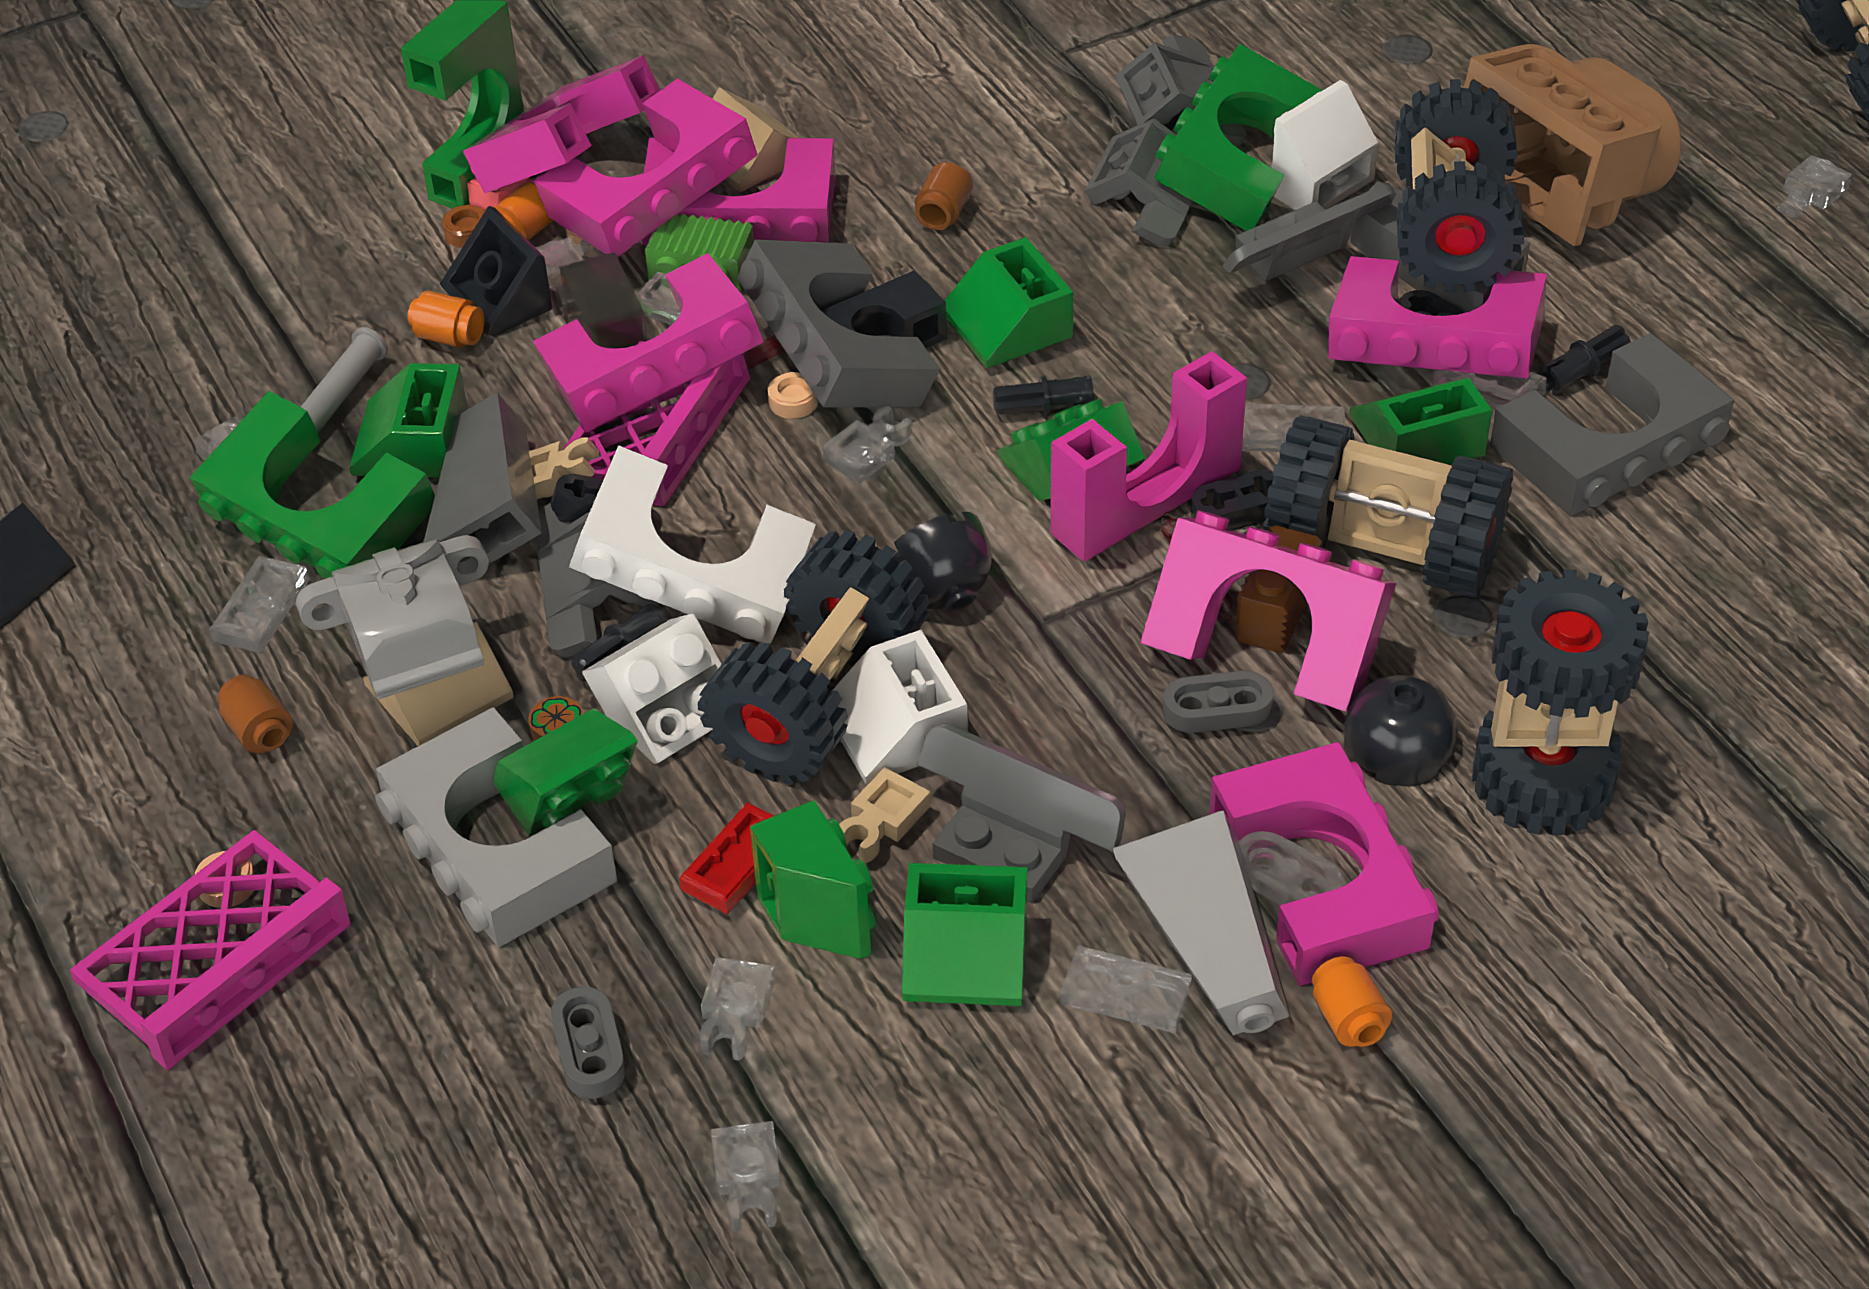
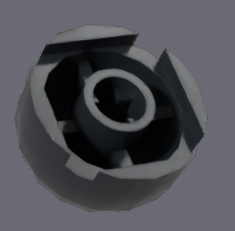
[893,512,992,612]
[1343,675,1456,787]

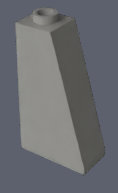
[1113,810,1290,1035]

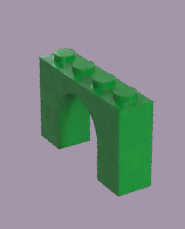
[401,0,524,209]
[1154,43,1323,231]
[189,391,435,579]

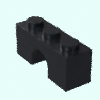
[792,270,947,362]

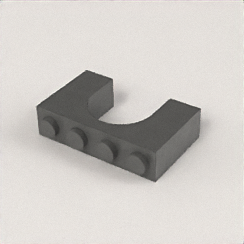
[737,239,940,407]
[1490,333,1734,517]

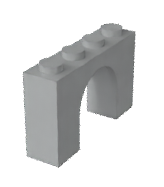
[375,707,617,948]

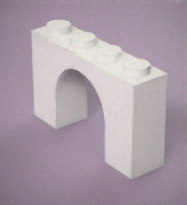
[569,446,816,644]

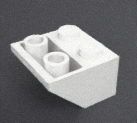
[1271,80,1378,210]
[582,613,721,764]
[832,630,968,785]

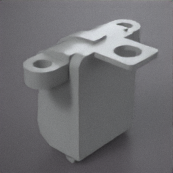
[296,535,489,700]

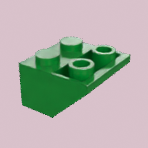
[945,237,1074,368]
[349,363,468,478]
[1349,378,1492,465]
[997,398,1145,501]
[493,708,638,836]
[750,800,876,959]
[902,863,1027,1006]

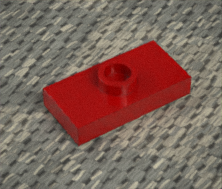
[679,802,774,915]

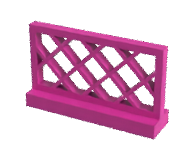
[565,341,750,507]
[69,830,351,1071]

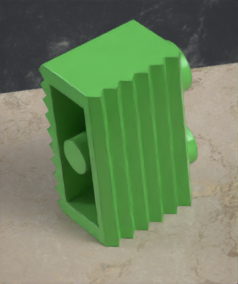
[645,213,754,292]

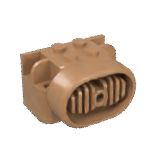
[1464,44,1681,247]

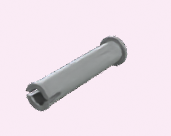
[301,327,388,433]

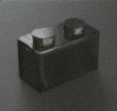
[555,252,647,349]

